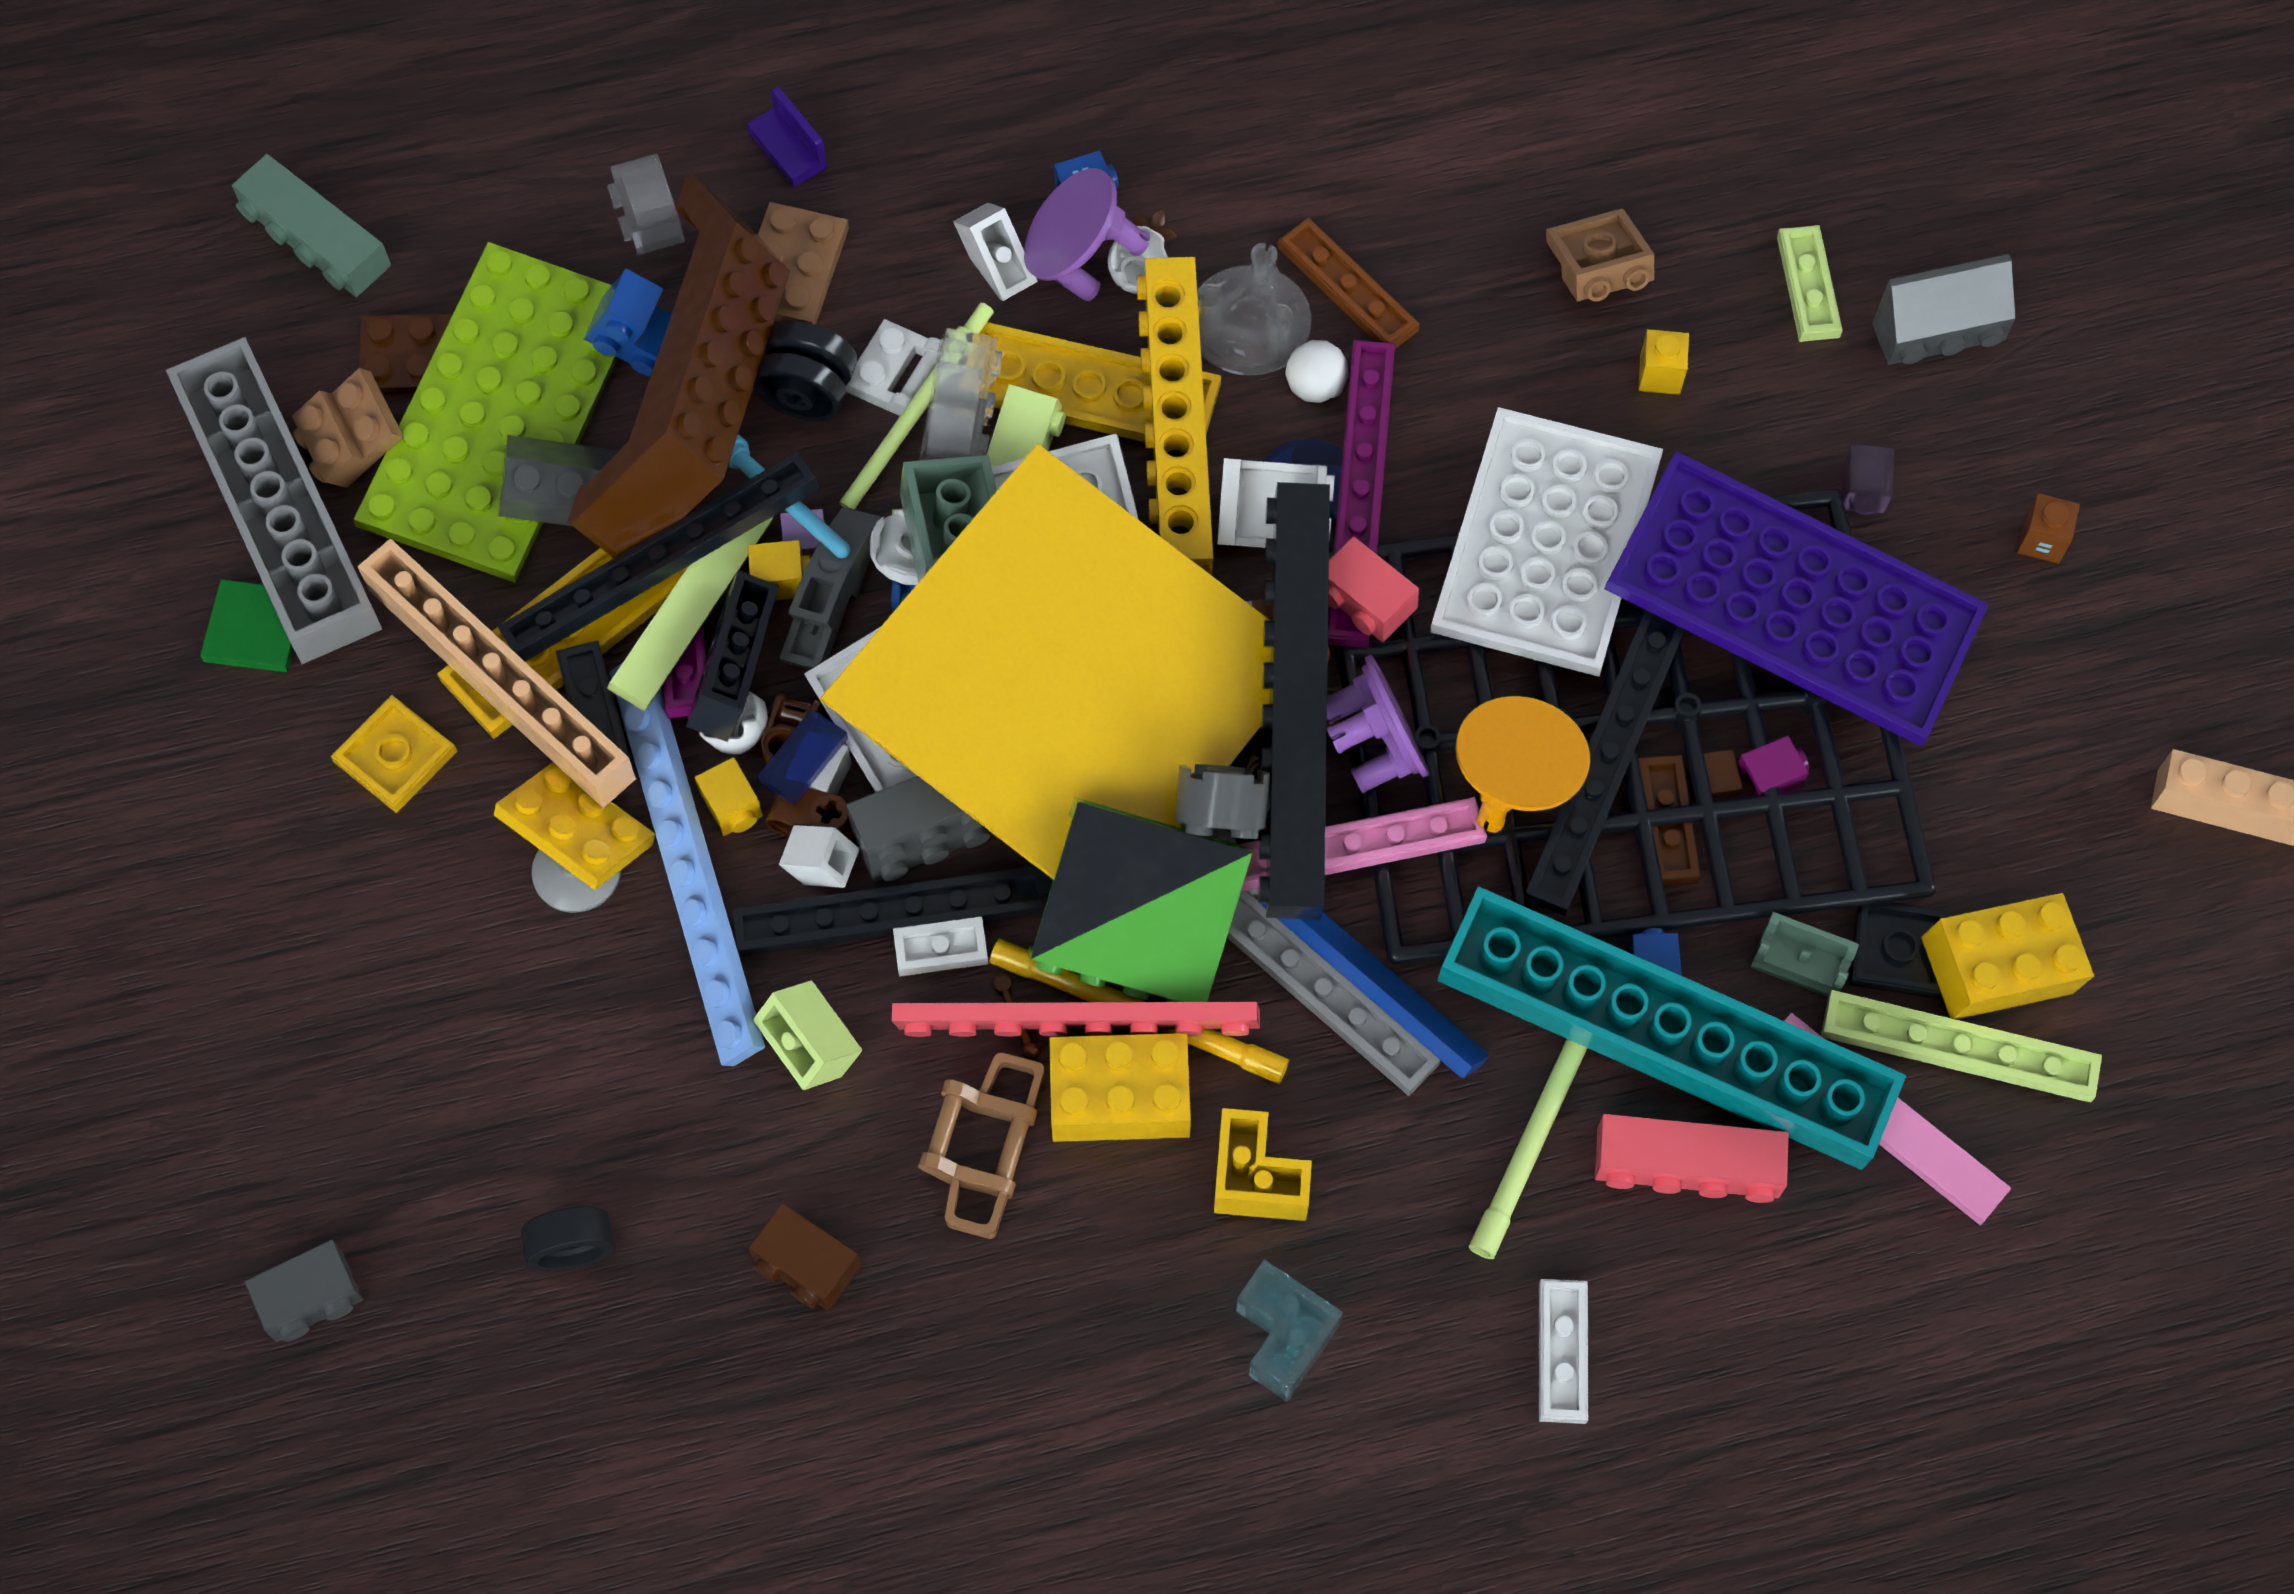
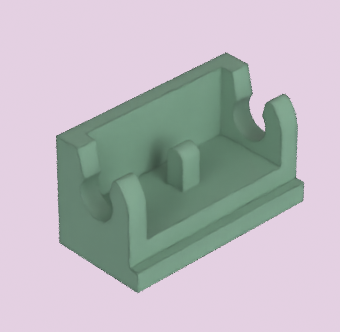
[1750,912,1859,997]

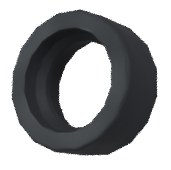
[520,1206,615,1272]

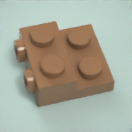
[1546,208,1654,302]
[292,368,404,488]

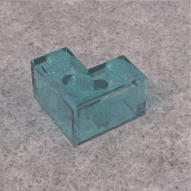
[1236,1259,1343,1402]

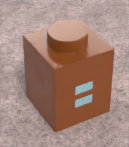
[2017,493,2080,564]

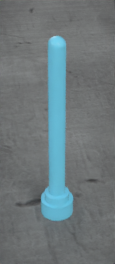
[727,434,851,558]

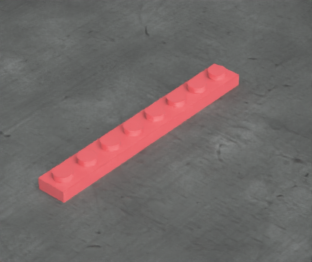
[892,1002,1260,1037]

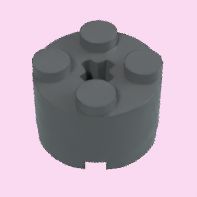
[1175,764,1270,839]

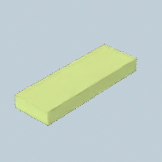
[1777,225,1843,342]

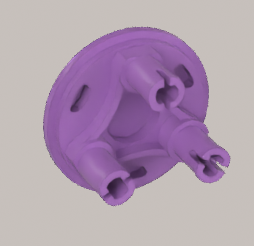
[1024,168,1150,301]
[1327,655,1430,793]

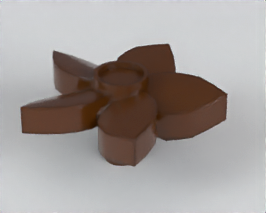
[1133,209,1179,241]

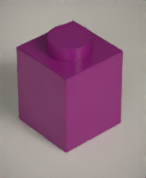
[1737,736,1809,796]

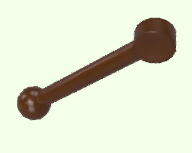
[994,974,1041,1059]

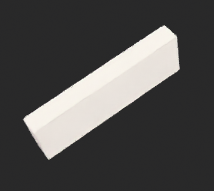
[1539,1279,1588,1424]

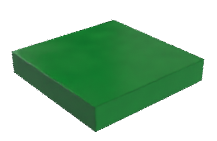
[200,579,294,672]

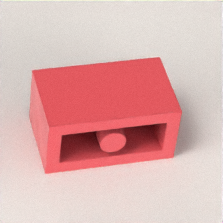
[1328,536,1419,643]

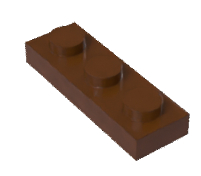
[1638,755,1701,886]

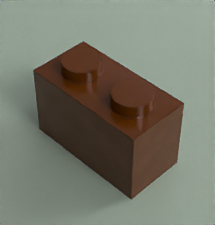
[749,1203,861,1311]

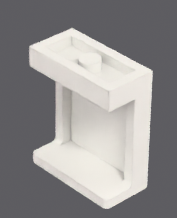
[1217,458,1335,548]

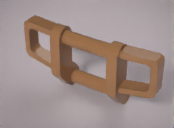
[918,1053,1045,1239]

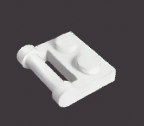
[845,319,948,416]

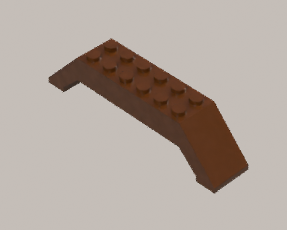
[567,174,790,558]

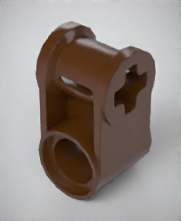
[761,691,824,780]
[766,781,853,841]

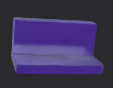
[747,86,827,188]

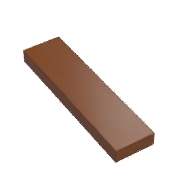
[1278,217,1420,349]

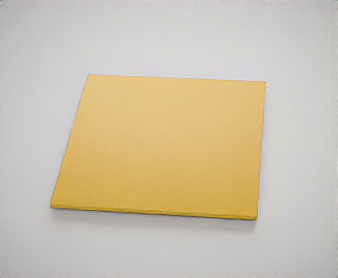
[820,443,1271,880]

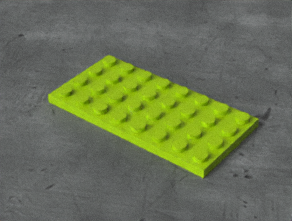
[354,242,618,583]

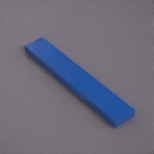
[1261,903,1490,1079]

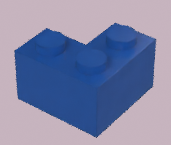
[583,268,672,376]

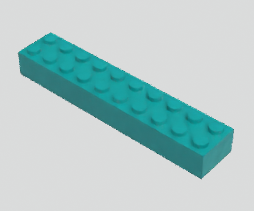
[1437,886,1907,1170]

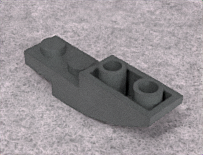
[779,507,882,670]

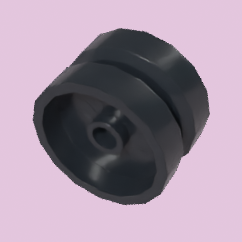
[753,321,857,421]

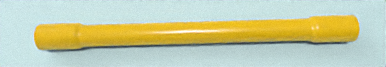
[989,938,1290,1084]

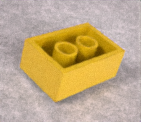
[1921,893,2094,1020]
[1049,1033,1191,1142]

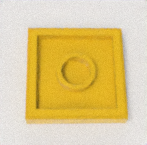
[331,695,457,813]

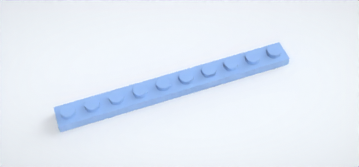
[609,664,765,1067]

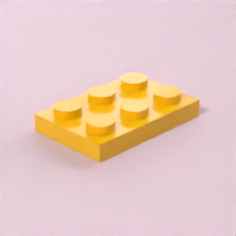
[494,762,655,890]

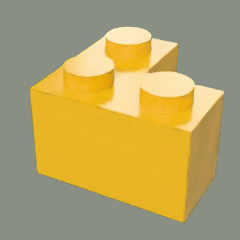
[1214,1108,1312,1221]

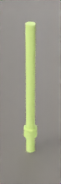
[839,302,994,510]

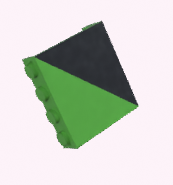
[1028,797,1253,1002]

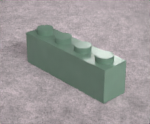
[231,154,391,298]

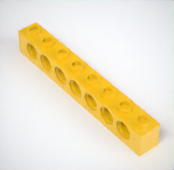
[1137,257,1213,572]

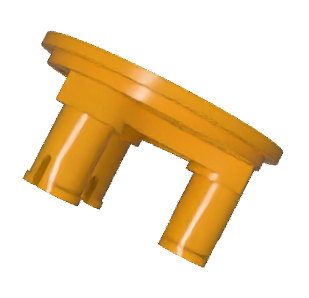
[1456,696,1590,833]

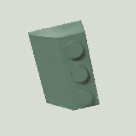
[900,455,997,583]

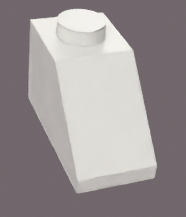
[953,203,1038,301]

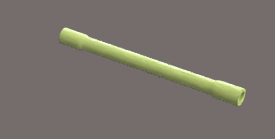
[1469,1039,1587,1259]

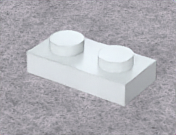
[893,917,988,977]

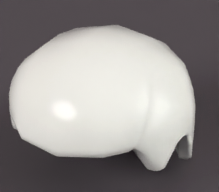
[1108,226,1168,294]
[1285,340,1350,403]
[699,691,769,754]

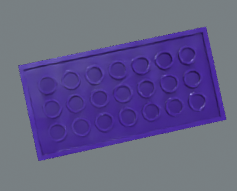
[1604,451,1989,747]

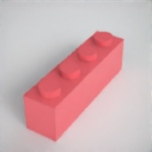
[1595,1114,1789,1203]

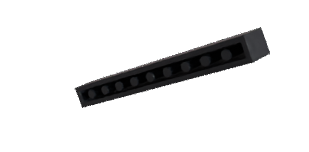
[1258,482,1330,920]

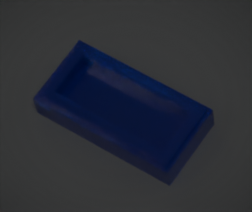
[758,709,848,805]

